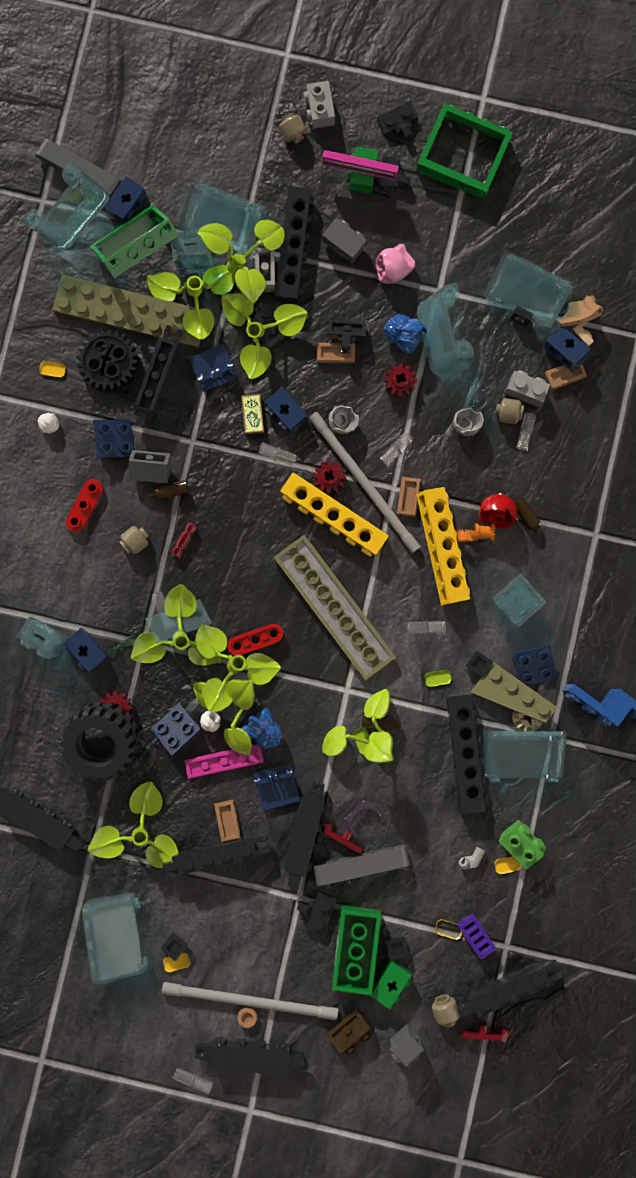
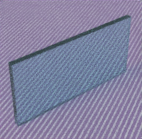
[145,599,212,644]

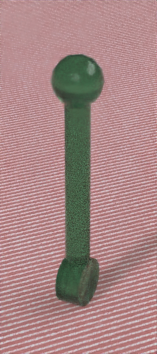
[107,629,142,655]

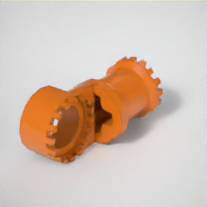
[457,524,495,542]

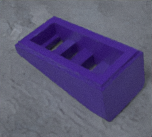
[457,913,497,960]

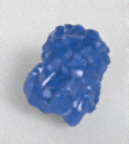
[384,314,427,354]
[241,707,283,749]

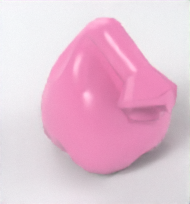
[376,244,415,284]

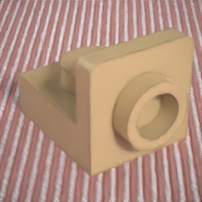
[571,321,593,346]

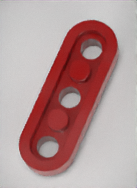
[65,479,104,532]
[227,624,283,656]

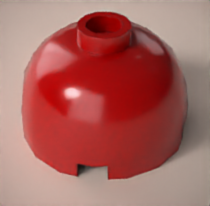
[478,493,517,529]

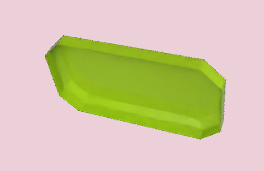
[424,669,451,687]
[353,728,369,755]

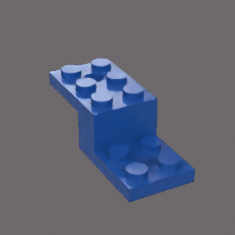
[562,684,636,727]

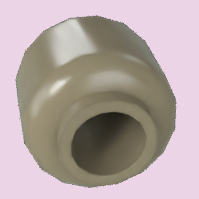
[279,113,307,144]
[495,398,524,424]
[120,526,149,554]
[432,995,460,1027]

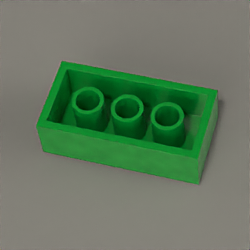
[332,905,381,995]

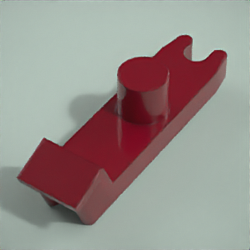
[323,822,363,854]
[462,1023,511,1042]

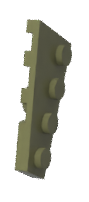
[470,662,557,723]

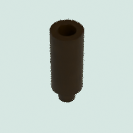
[149,480,188,500]
[515,497,542,534]
[361,714,401,731]

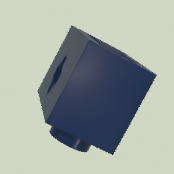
[105,177,147,224]
[545,327,591,373]
[265,387,307,434]
[63,628,109,672]

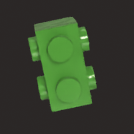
[499,820,546,870]

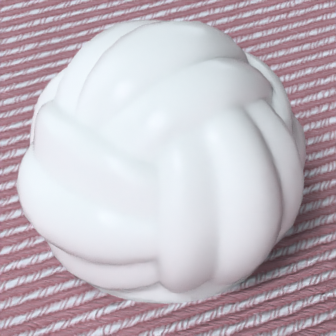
[38,413,59,433]
[200,711,221,732]

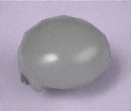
[329,405,359,434]
[453,408,484,436]

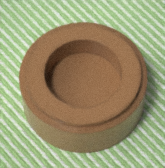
[237,1006,257,1028]

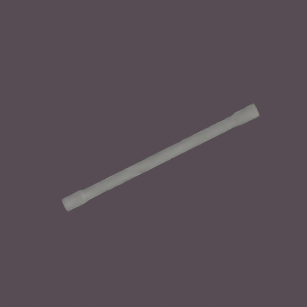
[309,412,421,553]
[162,982,338,1021]

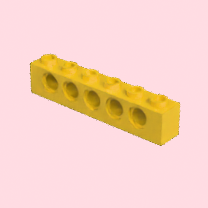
[280,473,389,557]
[416,487,470,606]

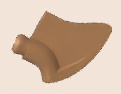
[560,295,603,327]

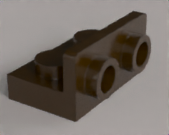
[326,1009,375,1056]

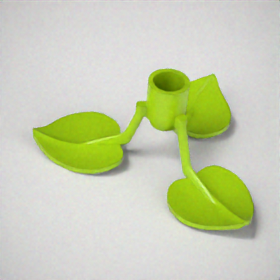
[197,220,285,304]
[147,265,235,340]
[222,293,308,379]
[131,585,221,666]
[196,624,281,712]
[193,680,254,755]
[322,689,393,763]
[88,781,178,868]

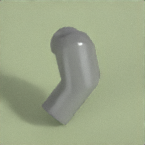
[459,847,485,870]

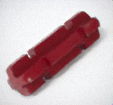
[171,522,197,558]

